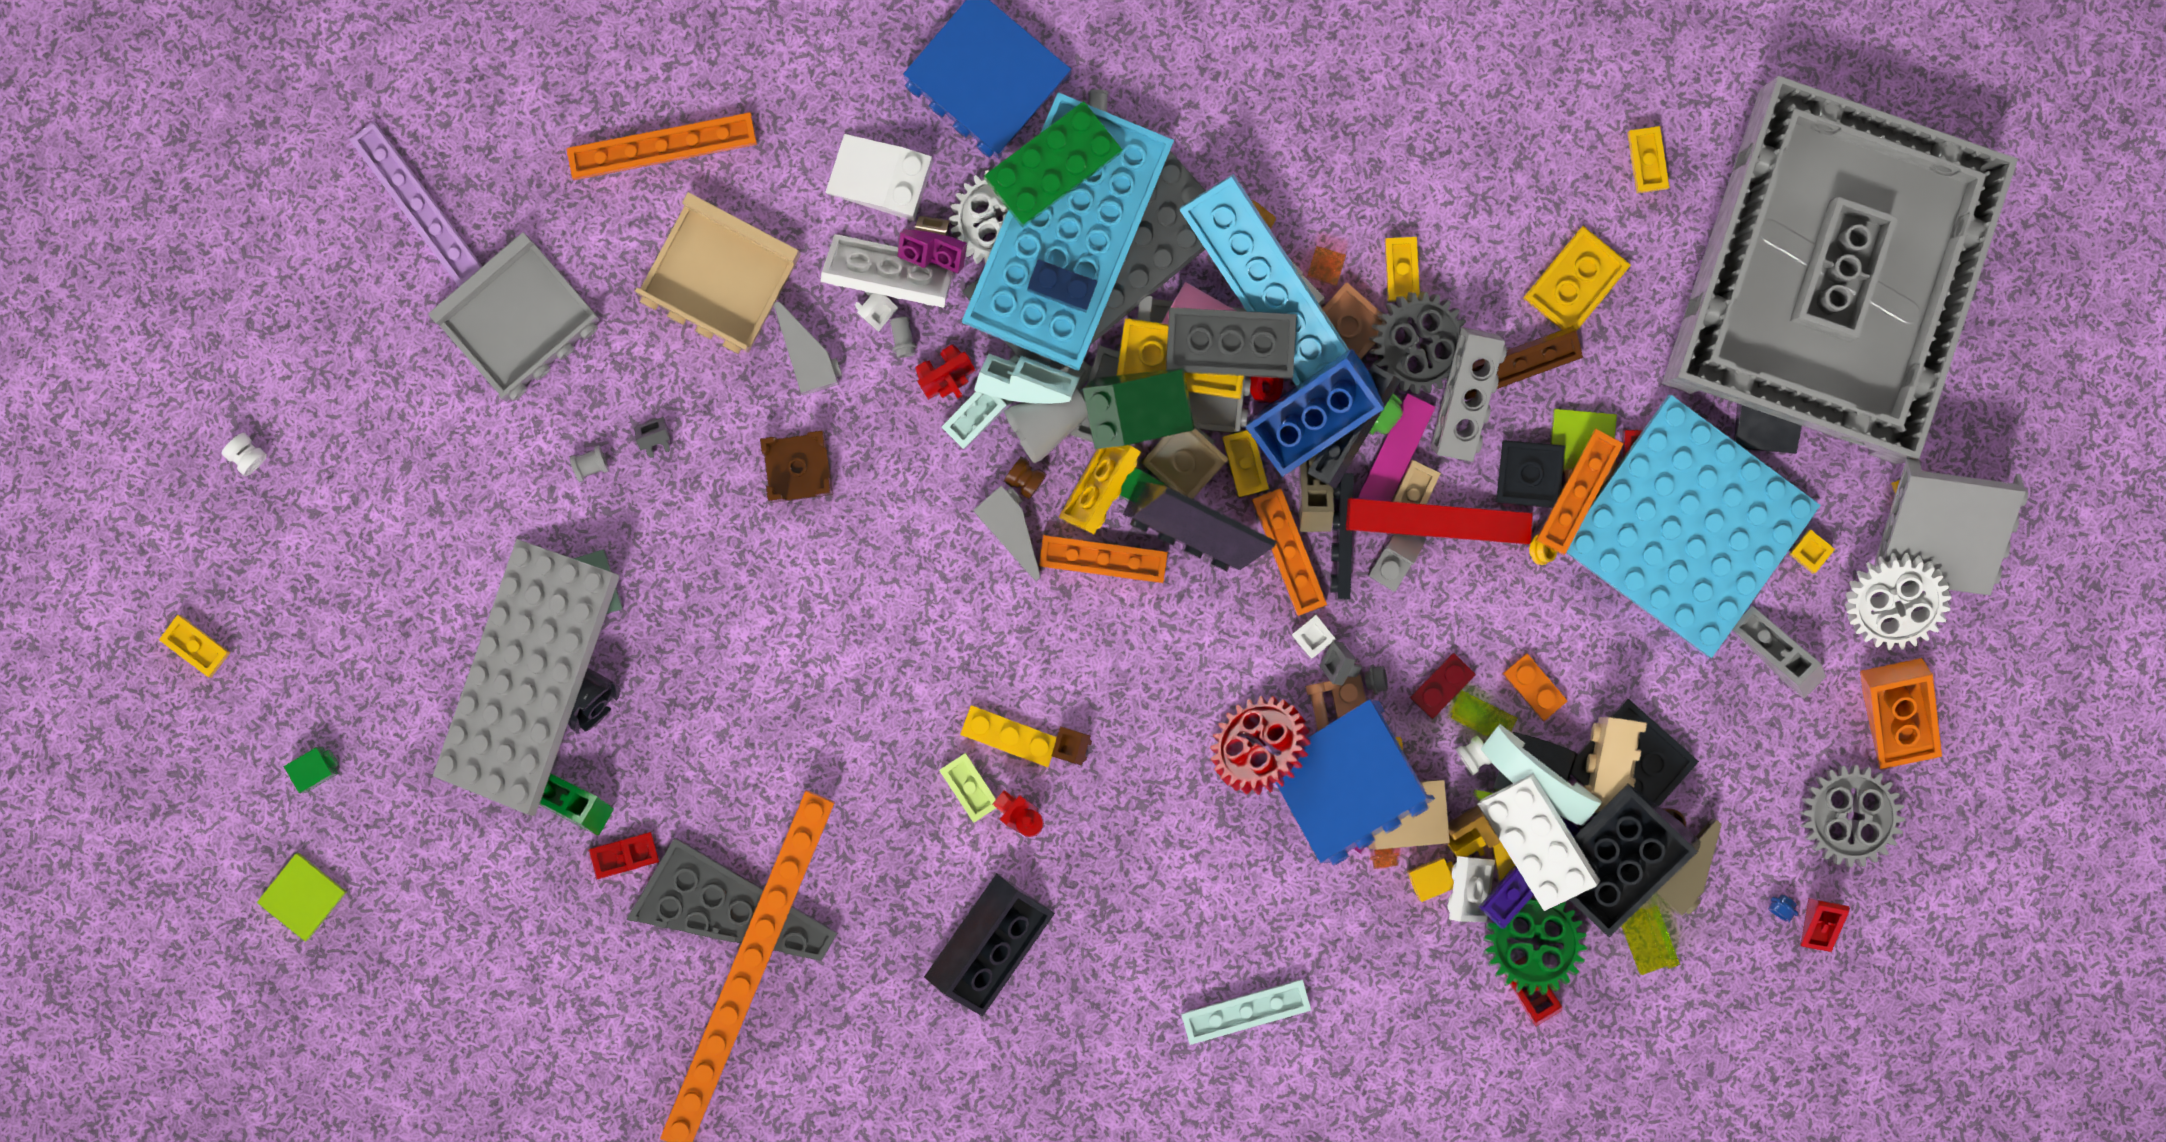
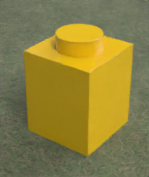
[1407,857,1454,902]

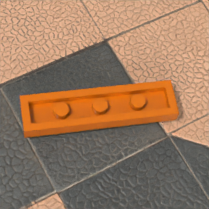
[1536,429,1624,555]
[1251,488,1327,616]
[1039,535,1168,583]

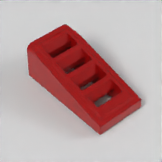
[1504,956,1563,1027]

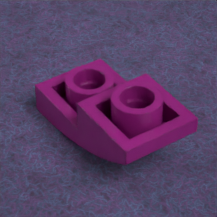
[897,229,967,274]

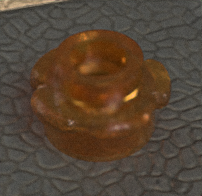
[1370,848,1400,869]

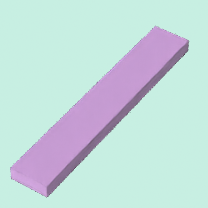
[349,121,483,287]

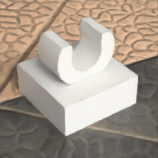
[855,292,898,332]

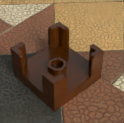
[760,430,833,503]

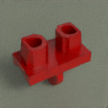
[915,344,976,400]
[992,790,1044,837]

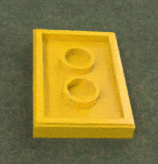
[1523,226,1631,331]

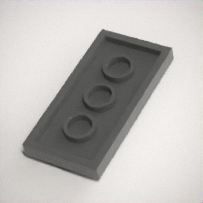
[1166,307,1296,379]

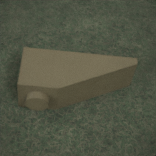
[1299,453,1334,532]
[1655,819,1722,916]

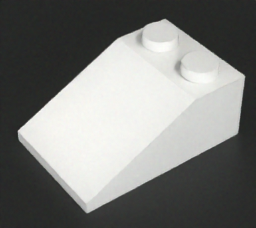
[825,134,933,222]

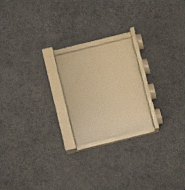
[635,192,801,354]

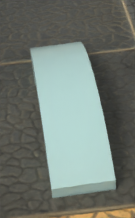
[1481,724,1602,826]

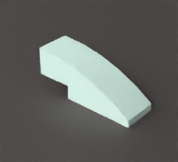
[974,354,1080,404]

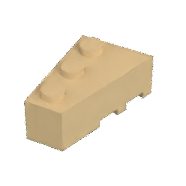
[1584,717,1647,813]

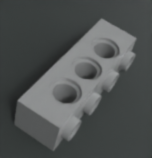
[1431,327,1507,462]

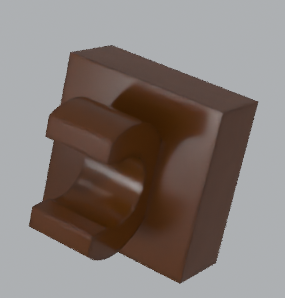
[1051,726,1092,766]

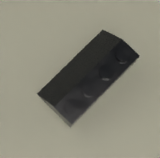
[924,873,1055,1017]

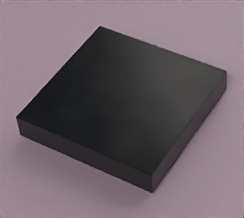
[1496,440,1566,508]

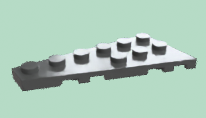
[626,838,838,961]

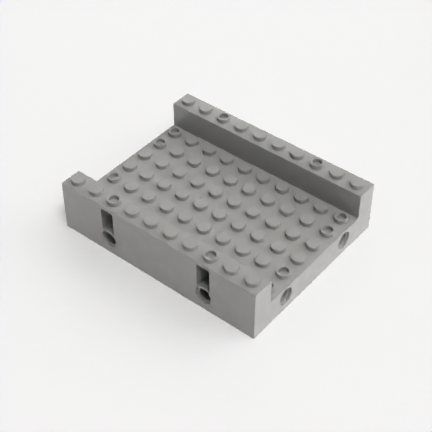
[1662,76,2018,464]

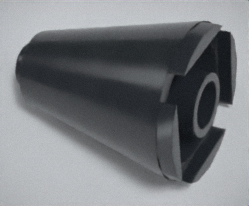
[568,667,621,734]

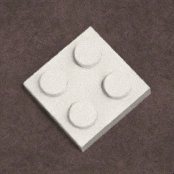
[1448,856,1495,922]

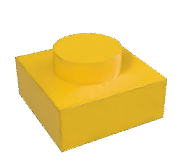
[1789,529,1835,574]

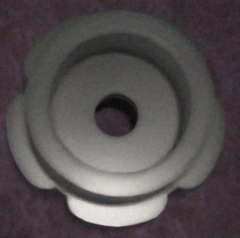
[1365,664,1388,695]

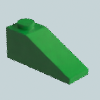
[539,773,614,837]

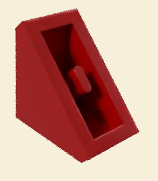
[1800,898,1850,952]

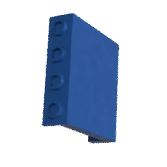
[903,0,1071,159]
[1275,699,1435,866]

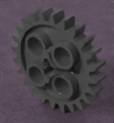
[1369,292,1466,394]

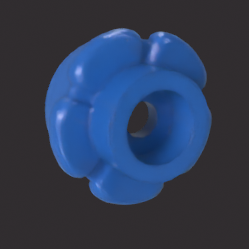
[1768,894,1799,923]

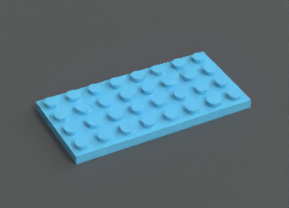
[962,92,1174,371]

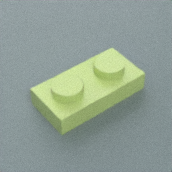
[939,753,996,823]

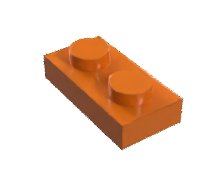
[1502,653,1568,721]

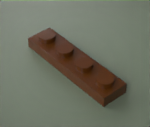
[1464,326,1583,400]

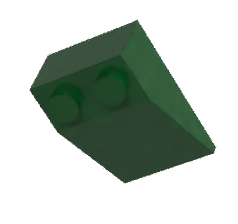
[1083,368,1195,449]

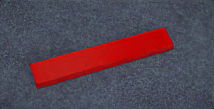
[1346,498,1533,545]

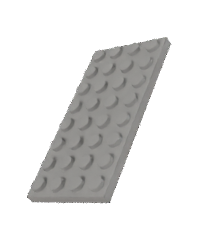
[433,539,620,816]

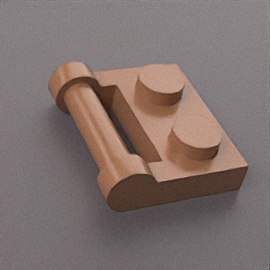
[1305,675,1366,731]

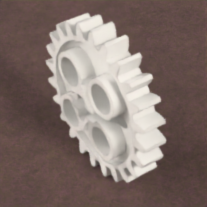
[949,170,1008,264]
[1845,553,1951,650]

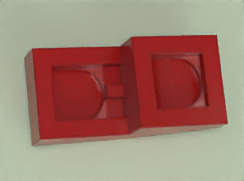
[588,832,659,880]

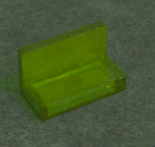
[1447,690,1518,738]
[1621,903,1680,975]

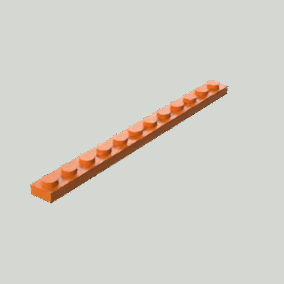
[660,790,835,1142]

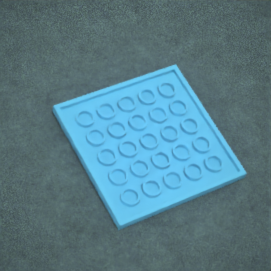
[1566,395,1821,658]

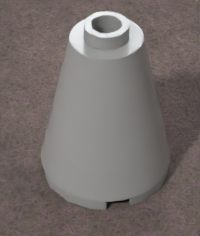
[1004,386,1088,463]

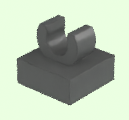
[634,417,670,458]
[1320,641,1362,686]

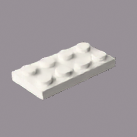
[821,234,954,308]
[1478,774,1600,911]

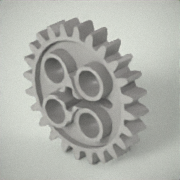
[1800,765,1905,867]

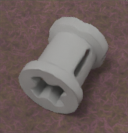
[569,445,609,482]

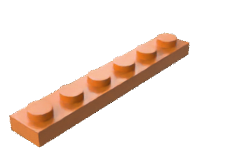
[566,112,757,180]

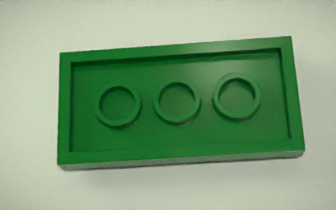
[984,101,1123,228]

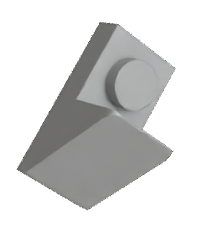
[1368,534,1427,592]

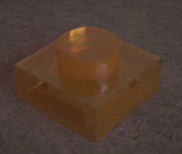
[1307,246,1346,286]

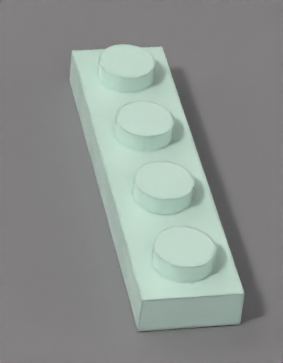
[1181,979,1311,1045]

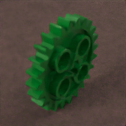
[1483,897,1587,995]

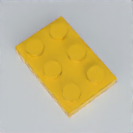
[1059,445,1141,534]

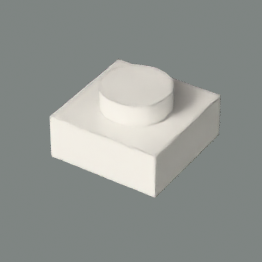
[1291,615,1336,659]

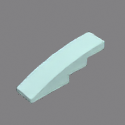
[942,355,1019,449]

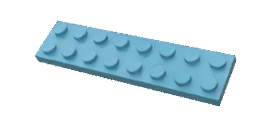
[1179,174,1349,386]

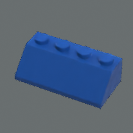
[1245,349,1385,477]

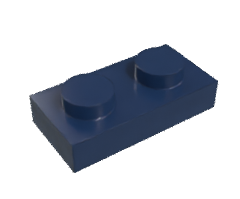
[1027,259,1098,313]

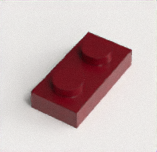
[1409,653,1476,720]

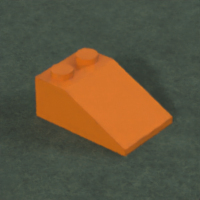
[1860,658,1942,770]

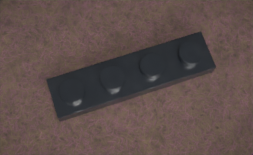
[1307,364,1401,489]
[1330,473,1354,600]

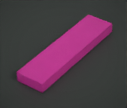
[1357,393,1436,502]

